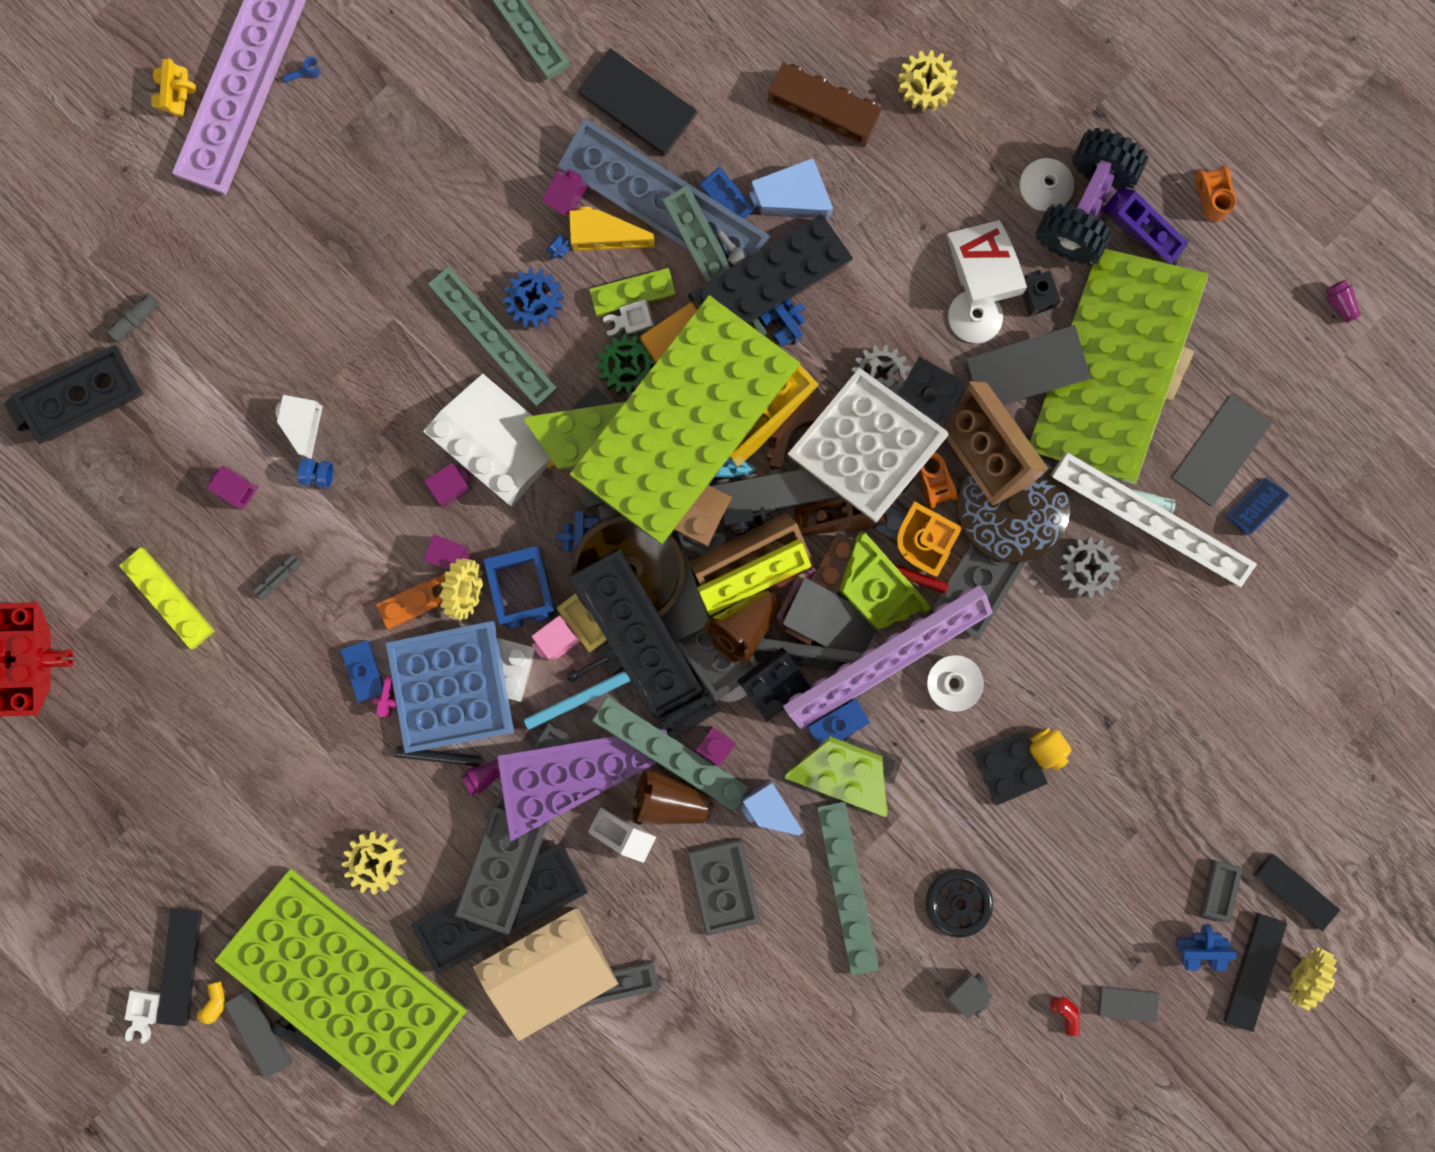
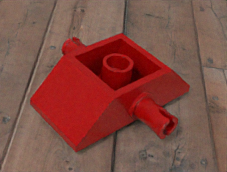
[0,602,74,717]

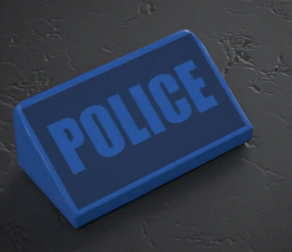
[1226,477,1290,536]

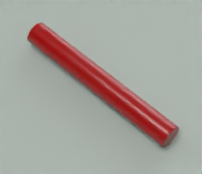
[893,563,949,595]

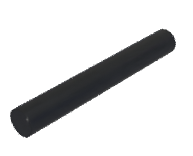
[395,746,481,766]

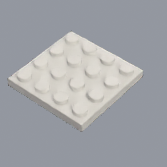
[788,368,948,523]

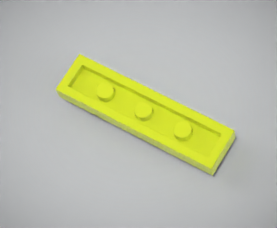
[697,539,812,615]
[119,547,215,649]

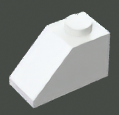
[276,395,323,459]
[588,807,656,863]

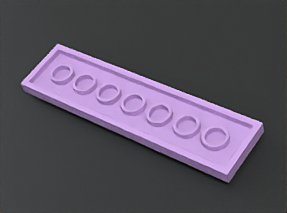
[172,0,306,195]
[783,585,993,730]

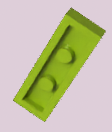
[589,268,676,318]

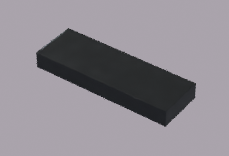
[1253,853,1340,932]

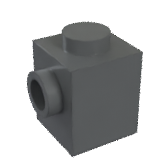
[944,970,992,1020]

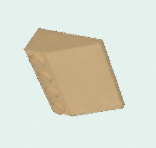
[473,908,619,1042]

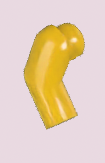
[197,981,226,1024]

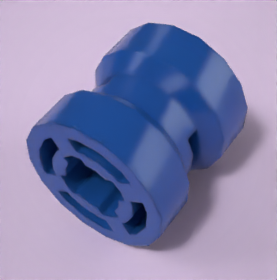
[298,458,334,489]

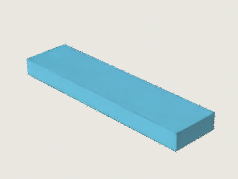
[524,671,632,730]

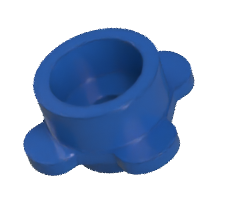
[546,234,571,260]

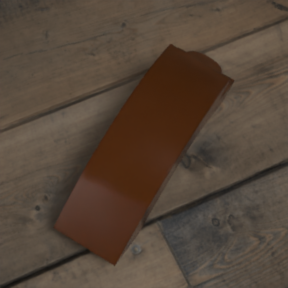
[766,394,835,470]

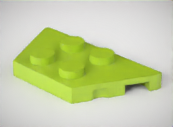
[524,402,625,470]
[839,532,932,630]
[785,736,888,817]

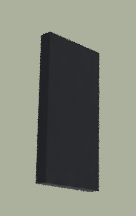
[578,48,697,156]

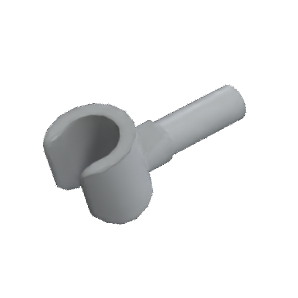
[717,231,747,265]

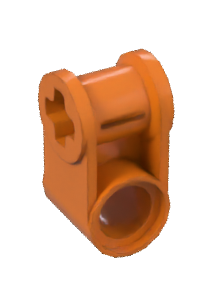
[1195,165,1236,222]
[918,453,958,509]

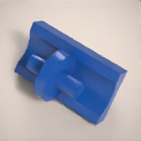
[759,300,805,348]
[555,511,600,552]
[1176,924,1236,971]

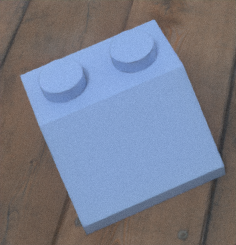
[741,780,803,835]

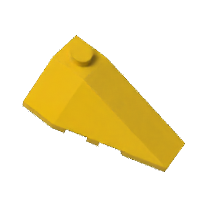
[729,365,818,467]

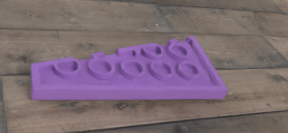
[497,728,667,842]

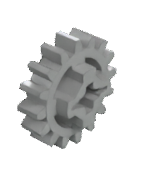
[851,345,911,395]
[1058,537,1121,599]

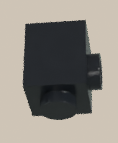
[1022,270,1061,317]

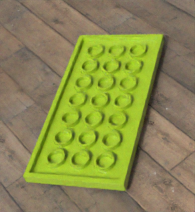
[1030,249,1209,485]
[570,295,800,545]
[215,868,468,1106]

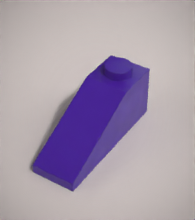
[1102,188,1189,265]

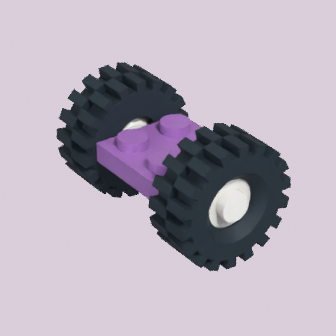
[1035,128,1148,265]

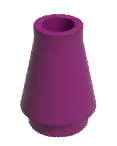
[1325,280,1361,323]
[461,759,500,796]

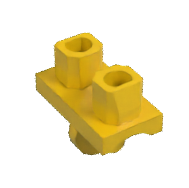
[151,58,196,117]

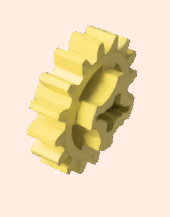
[897,50,958,112]
[440,558,484,620]
[342,831,406,894]
[1289,947,1337,1011]

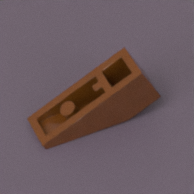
[795,497,887,536]

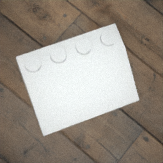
[423,374,551,507]

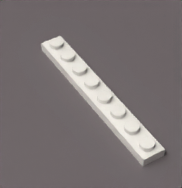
[1051,451,1257,587]

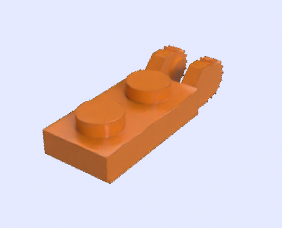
[376,574,445,630]

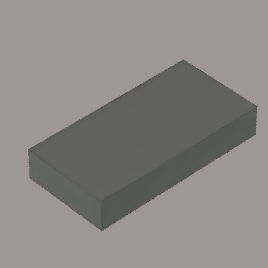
[1200,859,1243,923]
[1098,986,1159,1023]

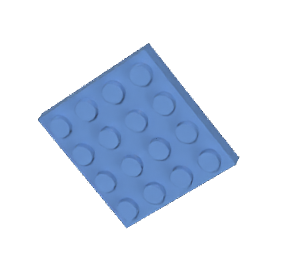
[386,621,514,753]

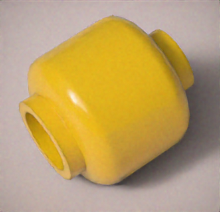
[1029,727,1071,771]

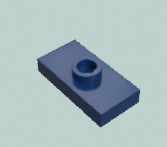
[699,166,755,219]
[340,640,384,702]
[808,699,870,746]

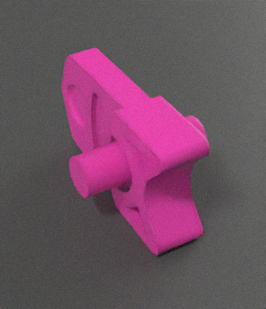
[373,676,397,717]

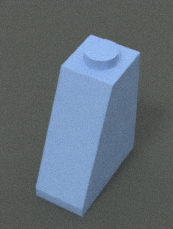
[748,158,833,219]

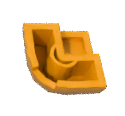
[897,501,962,577]

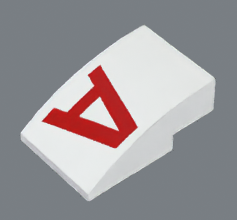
[946,220,1027,308]

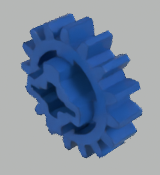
[503,268,564,330]

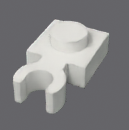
[603,299,655,337]
[125,989,160,1044]

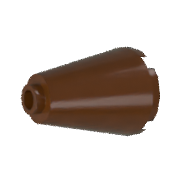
[704,589,781,665]
[632,768,713,825]

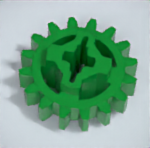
[597,334,655,395]

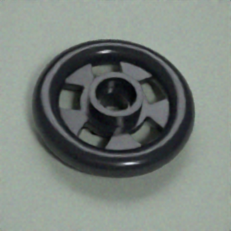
[926,869,993,938]

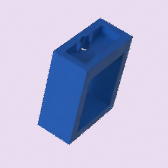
[483,546,557,629]

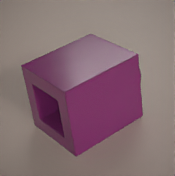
[542,169,588,216]
[425,463,472,507]
[207,465,258,509]
[423,534,470,571]
[696,727,736,767]

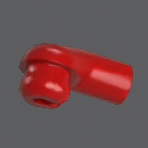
[1050,996,1080,1036]

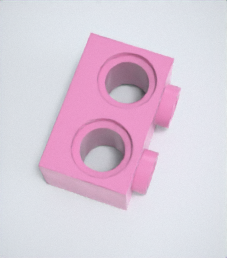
[532,616,581,661]

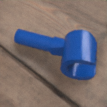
[283,56,320,82]

